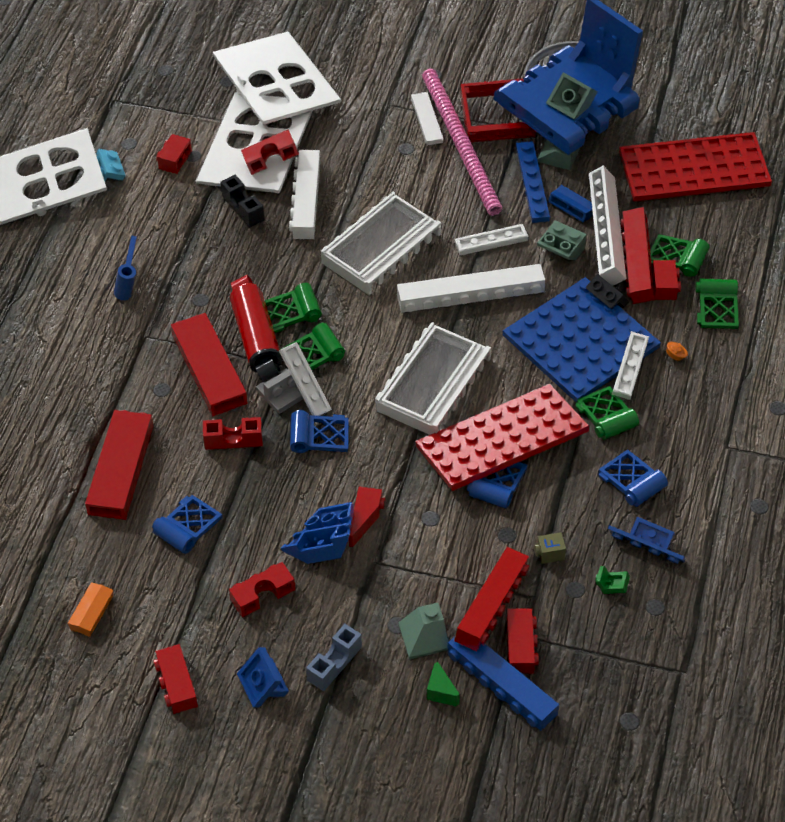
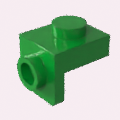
[596,566,630,594]

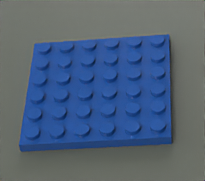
[502,277,661,403]

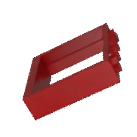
[460,78,536,142]

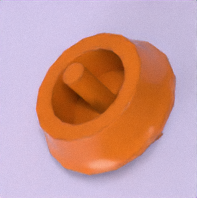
[666,342,688,361]

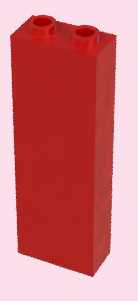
[171,313,248,416]
[85,410,154,520]

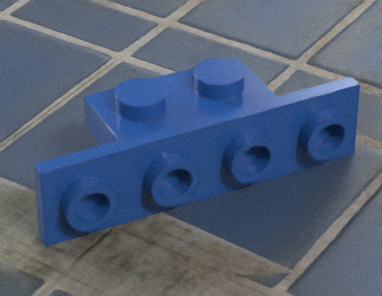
[608,517,686,564]

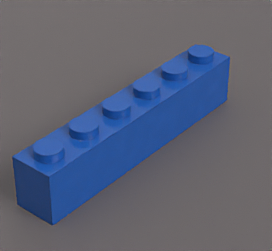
[448,637,559,731]

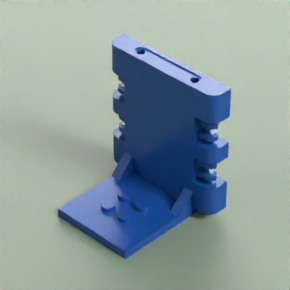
[494,0,643,155]

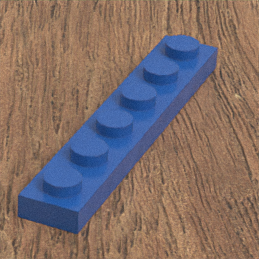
[516,141,550,223]

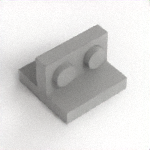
[256,368,303,414]

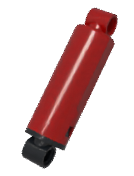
[230,275,283,382]

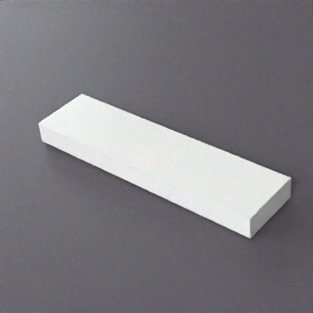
[411,92,443,146]
[455,224,528,256]
[612,331,649,400]
[279,342,332,416]

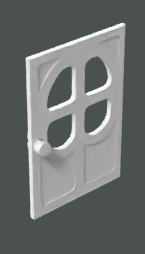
[213,32,342,125]
[196,92,312,193]
[0,128,107,225]

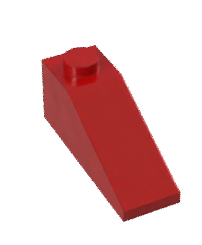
[349,487,386,547]

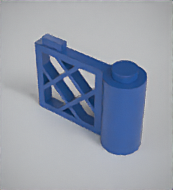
[114,235,137,300]
[290,410,348,453]
[598,449,668,507]
[467,462,528,509]
[152,495,222,554]

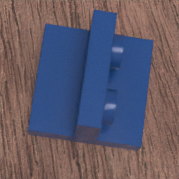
[237,647,289,707]

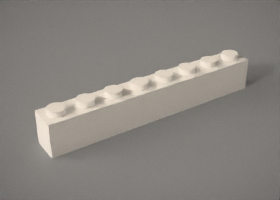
[589,165,626,286]
[397,264,545,313]

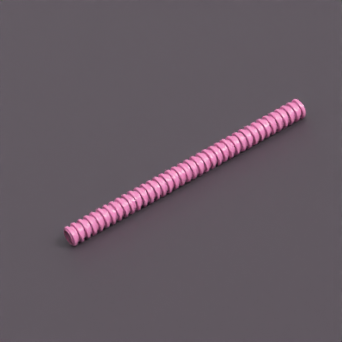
[422,69,502,216]

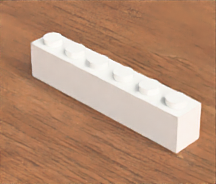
[289,150,321,239]

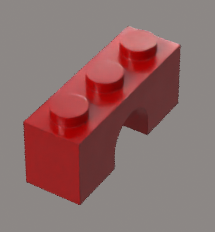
[241,129,299,175]
[203,417,263,450]
[229,562,296,618]

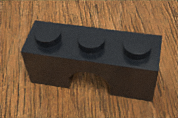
[220,174,265,228]

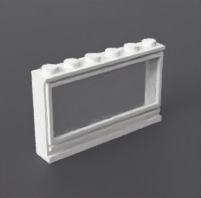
[321,192,441,295]

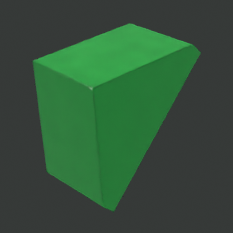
[427,662,460,706]

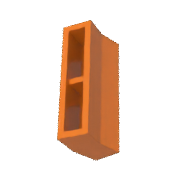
[68,582,114,637]

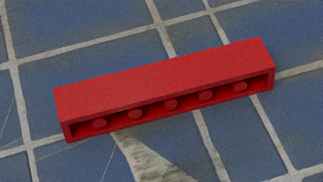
[620,207,655,304]
[454,547,530,651]

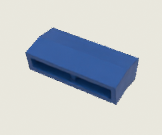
[548,185,593,222]

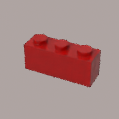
[506,608,539,674]
[153,644,198,714]

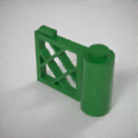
[650,234,710,277]
[695,279,739,329]
[265,283,322,333]
[280,323,345,370]
[575,386,639,440]

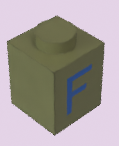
[534,532,566,564]

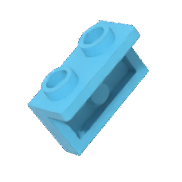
[96,149,125,181]

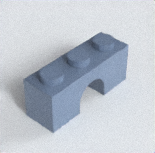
[306,624,362,691]

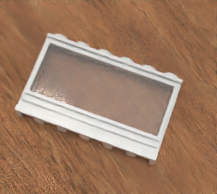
[375,322,491,435]

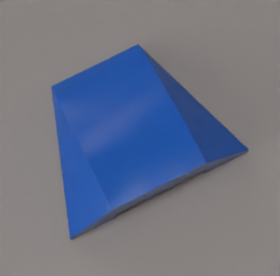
[281,502,354,564]

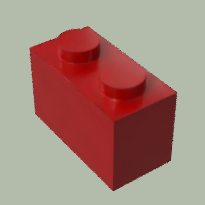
[156,134,192,174]
[652,260,681,300]

